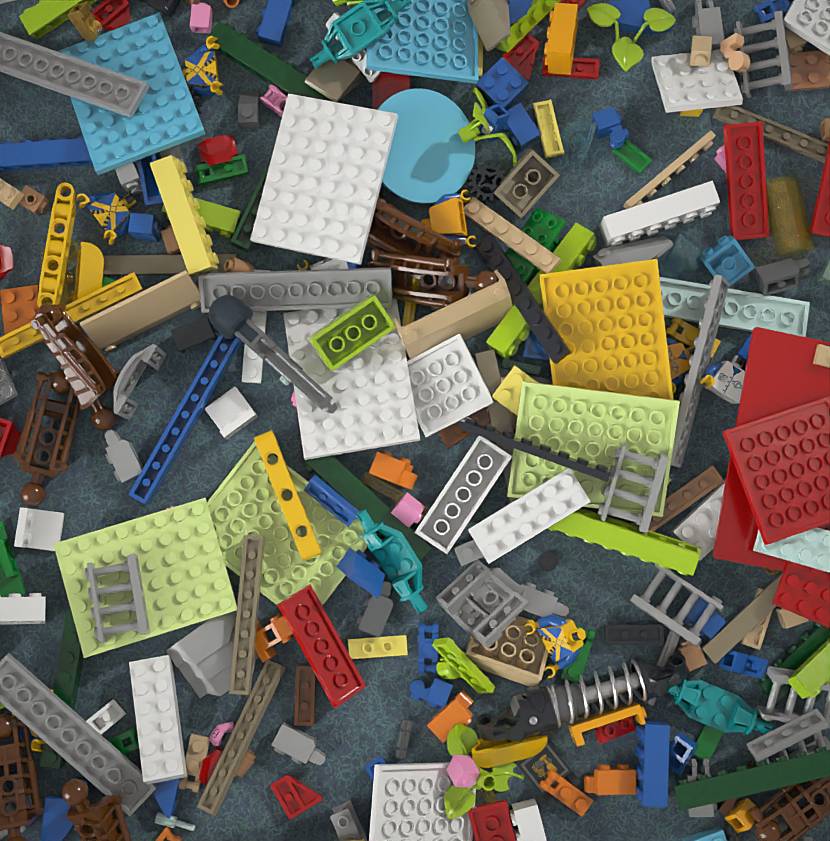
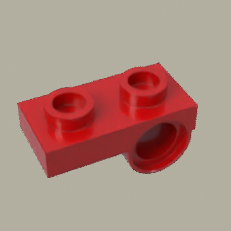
[594,716,636,743]

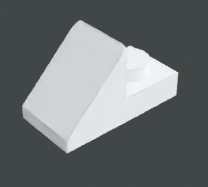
[86,699,126,735]

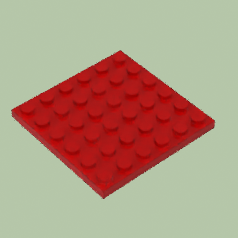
[722,396,830,545]

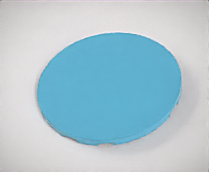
[377,89,475,204]

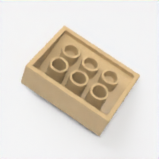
[465,615,548,687]

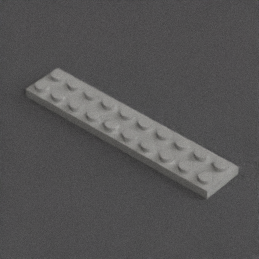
[0,32,149,118]
[198,267,393,313]
[671,274,730,468]
[0,653,158,816]

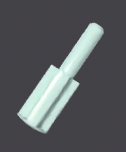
[155,811,195,831]

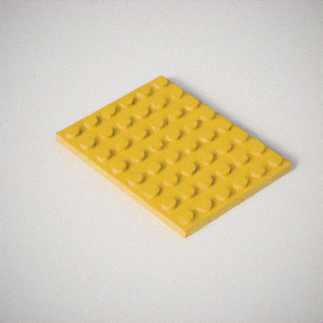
[540,259,673,400]

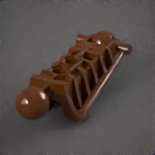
[366,194,463,279]
[365,248,498,308]
[31,303,121,431]
[13,370,80,506]
[0,714,44,841]
[749,776,830,841]
[62,779,131,841]

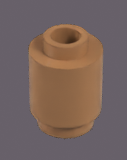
[224,257,254,273]
[235,749,256,778]

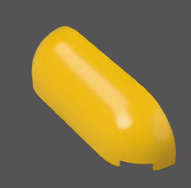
[74,242,104,301]
[472,734,548,768]

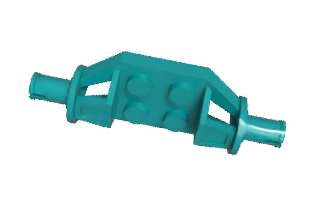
[310,0,412,69]
[355,509,428,613]
[667,679,773,735]

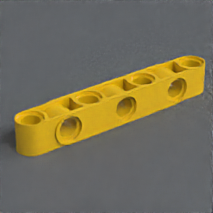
[37,183,77,307]
[254,430,322,561]

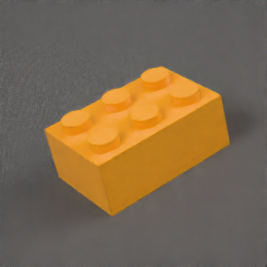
[544,3,578,75]

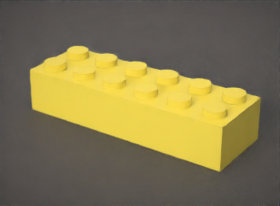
[150,155,219,276]

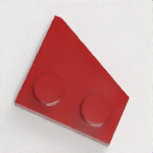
[501,33,539,82]
[270,774,323,820]

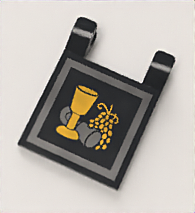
[517,740,580,807]

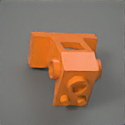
[255,614,293,662]

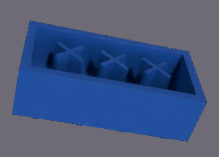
[634,720,670,807]

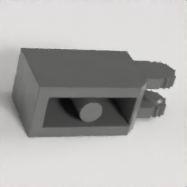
[755,258,810,296]
[356,581,394,638]

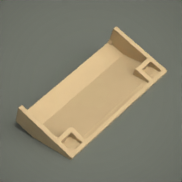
[80,270,201,353]
[393,270,513,360]

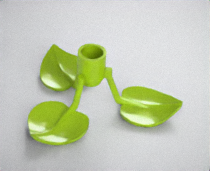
[586,3,676,72]
[458,87,517,166]
[444,723,525,819]

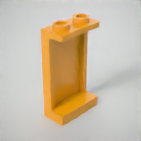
[567,701,647,747]

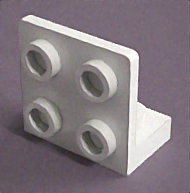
[205,387,258,439]
[14,507,64,551]

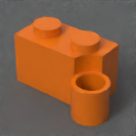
[369,450,418,490]
[427,690,474,743]
[584,764,636,795]

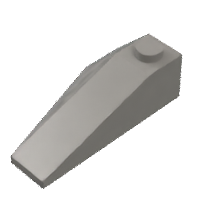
[593,236,674,267]

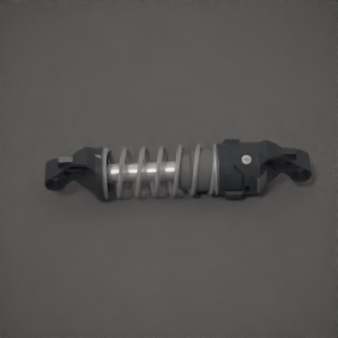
[476,654,688,741]

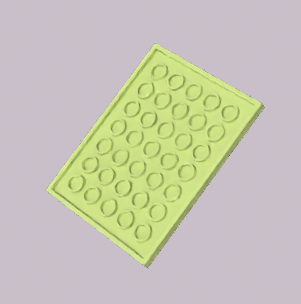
[507,381,680,517]
[207,441,377,606]
[53,498,237,658]

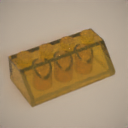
[766,176,815,258]

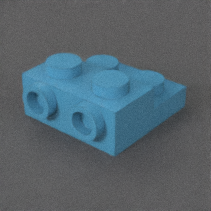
[699,235,755,287]

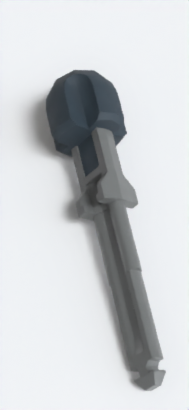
[209,295,338,414]

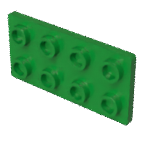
[506,208,566,283]
[0,521,26,597]

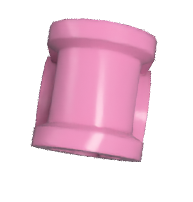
[259,84,287,117]

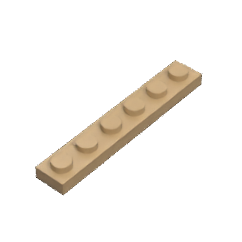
[623,131,716,209]
[464,197,561,274]

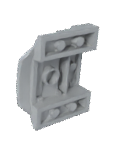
[113,344,167,420]
[435,559,529,648]
[166,611,259,698]

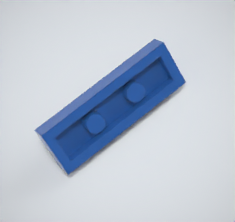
[304,475,360,527]

